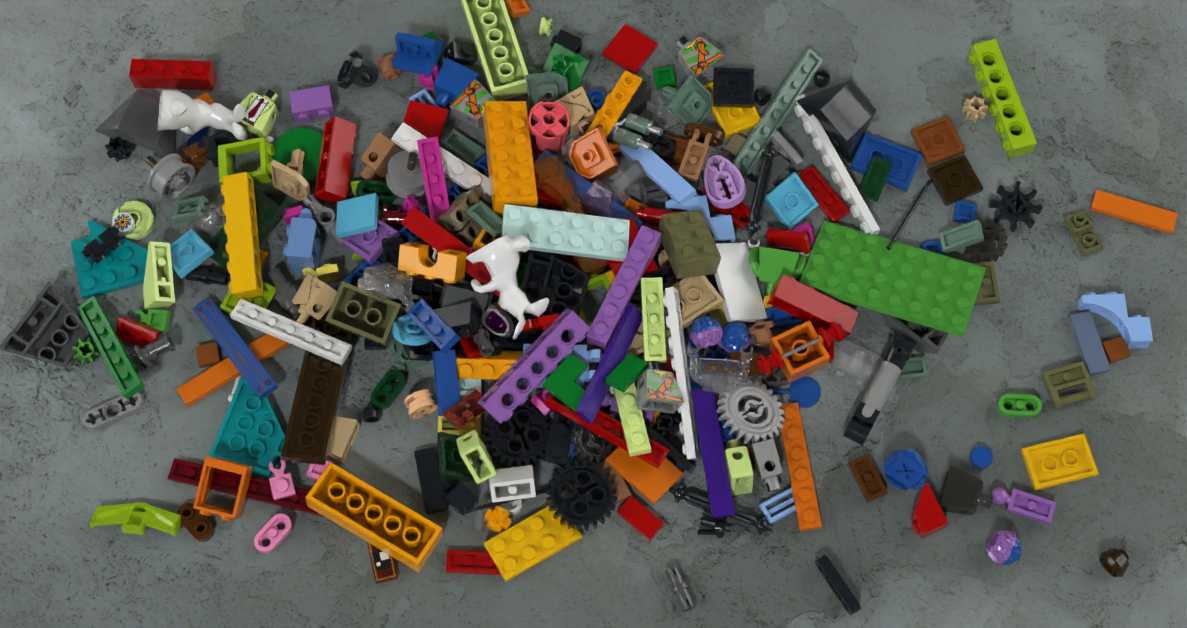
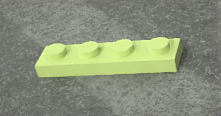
[640,277,666,363]
[612,382,651,457]

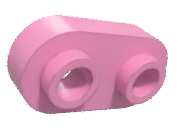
[254,514,293,554]

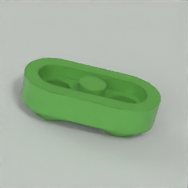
[997,394,1042,418]

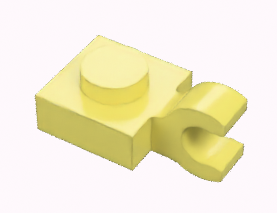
[302,264,341,283]

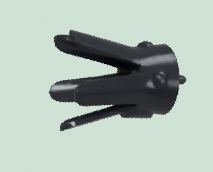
[697,512,731,538]

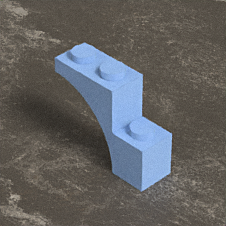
[665,194,735,244]
[1077,292,1153,349]

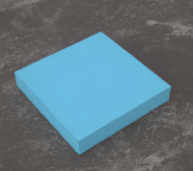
[765,172,819,230]
[336,193,379,238]
[170,229,214,279]

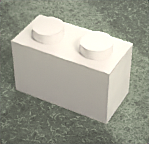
[489,465,536,502]

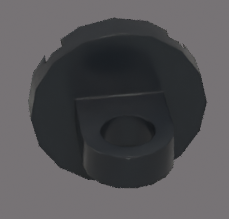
[337,50,376,89]

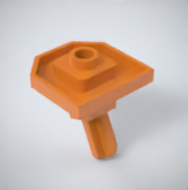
[569,127,620,179]

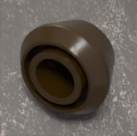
[1099,548,1129,577]

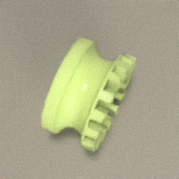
[539,17,553,36]

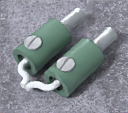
[614,113,663,151]

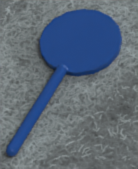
[766,377,821,408]

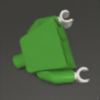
[748,239,812,295]

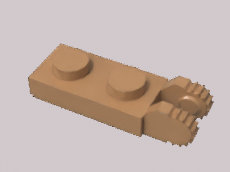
[678,129,712,184]

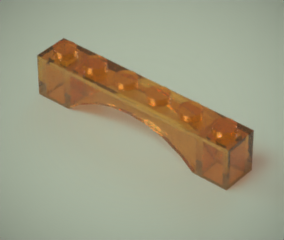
[533,155,607,276]

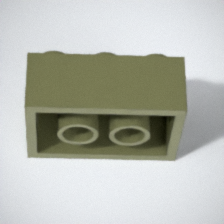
[657,210,721,279]
[325,281,404,347]

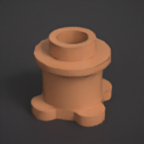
[377,54,401,81]
[748,320,775,348]

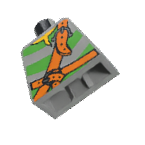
[677,36,725,82]
[450,79,496,128]
[637,361,684,414]
[748,438,783,492]

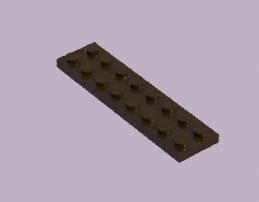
[280,309,354,465]

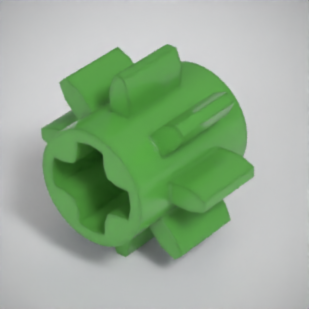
[72,338,99,365]

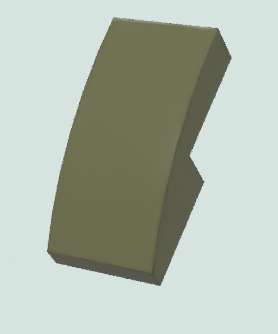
[1065,210,1103,257]

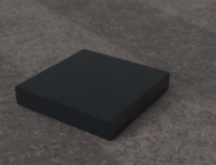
[713,68,754,108]

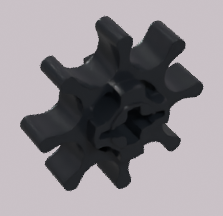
[988,181,1043,233]

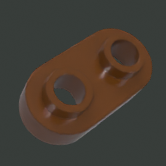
[684,123,725,147]
[177,503,215,542]

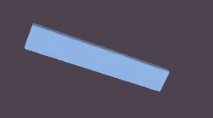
[607,124,697,206]

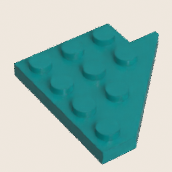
[70,220,148,300]
[209,378,296,478]

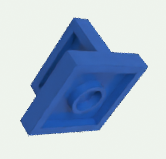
[392,32,444,76]

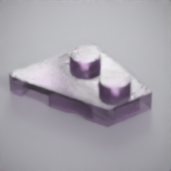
[575,180,614,218]

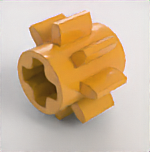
[484,506,512,533]

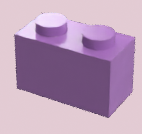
[289,85,335,123]

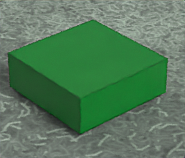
[653,66,676,90]

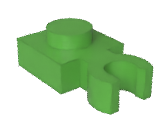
[134,309,171,333]

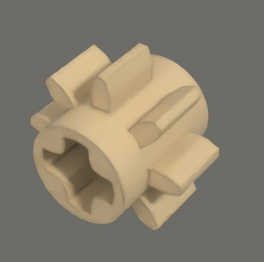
[961,96,988,123]

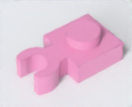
[269,460,296,500]

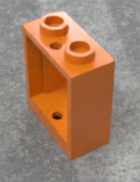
[193,456,254,521]

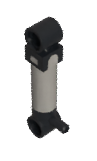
[843,334,916,446]

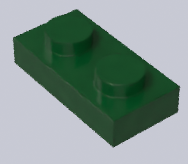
[859,156,893,202]

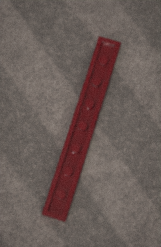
[167,458,324,517]

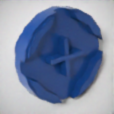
[883,448,928,490]

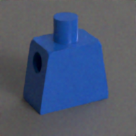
[434,57,480,108]

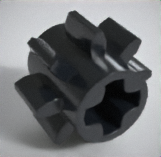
[105,137,132,162]
[655,412,682,439]

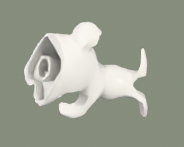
[157,90,248,141]
[465,235,549,339]

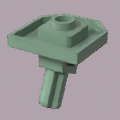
[525,67,568,110]
[661,75,712,125]

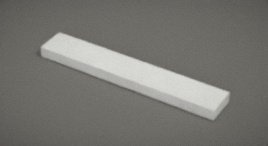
[230,299,353,365]

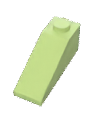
[143,241,175,310]

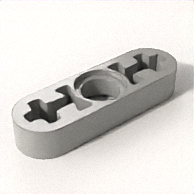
[82,393,144,431]

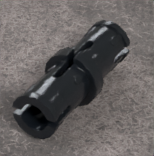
[185,268,230,286]

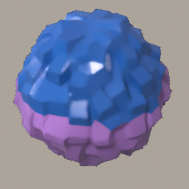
[689,315,723,349]
[718,321,751,353]
[986,530,1022,565]

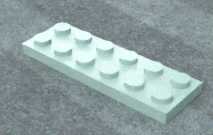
[501,204,630,262]

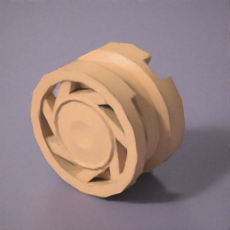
[404,389,438,419]

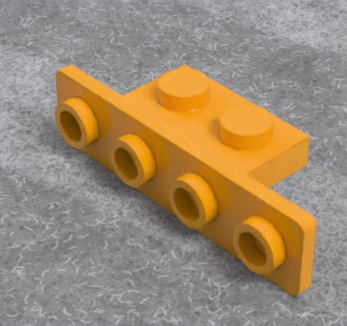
[586,71,642,139]

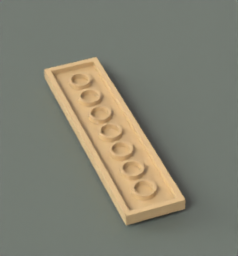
[580,275,724,390]

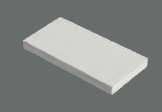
[714,243,767,323]

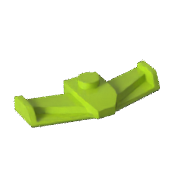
[89,502,181,537]

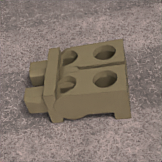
[436,187,492,247]

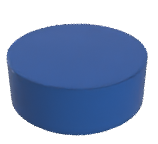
[970,446,993,469]

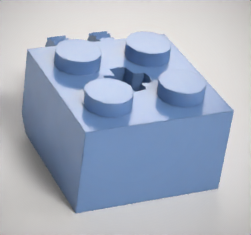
[283,208,323,273]

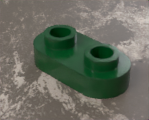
[356,180,397,204]
[371,370,406,410]

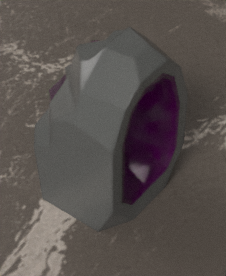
[481,303,514,337]

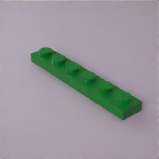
[77,295,145,399]

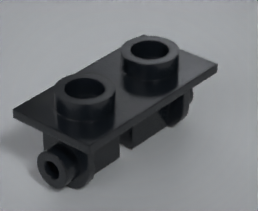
[81,226,125,264]

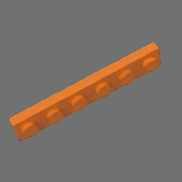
[780,403,822,532]

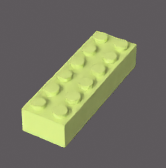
[461,0,529,101]

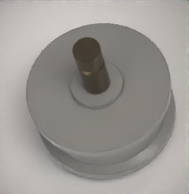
[386,150,426,199]
[145,153,195,202]

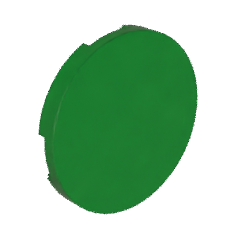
[272,128,323,184]

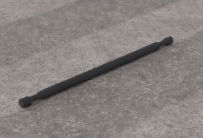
[887,180,932,250]
[467,487,551,513]

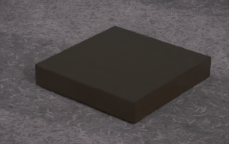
[927,154,983,206]

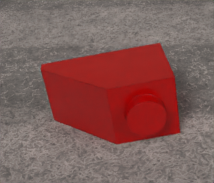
[911,484,948,539]

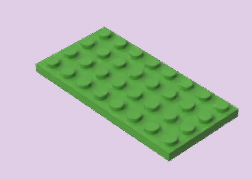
[799,220,986,338]

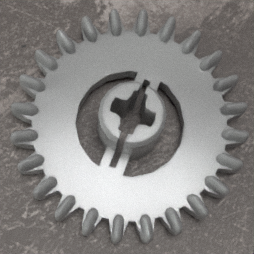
[716,379,785,444]

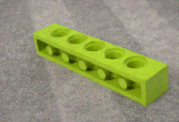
[968,39,1037,158]

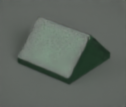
[437,432,474,483]

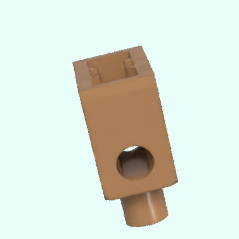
[359,132,401,180]

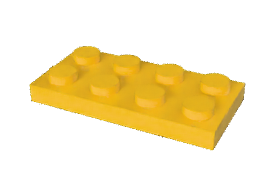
[484,506,582,582]

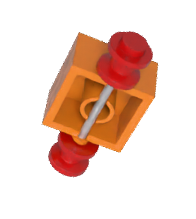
[756,321,845,383]

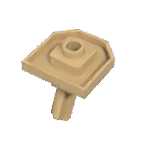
[270,149,310,201]

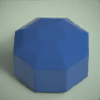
[587,89,606,110]

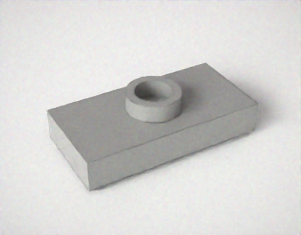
[770,131,803,173]

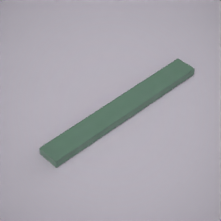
[732,48,823,178]

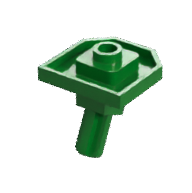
[542,43,591,91]

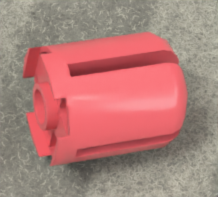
[528,101,570,154]

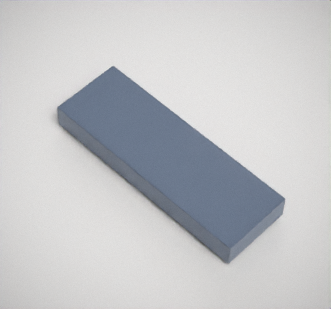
[1068,311,1110,376]

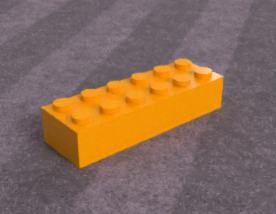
[483,101,538,216]
[305,462,443,573]

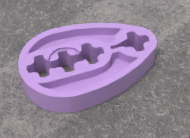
[704,155,747,209]

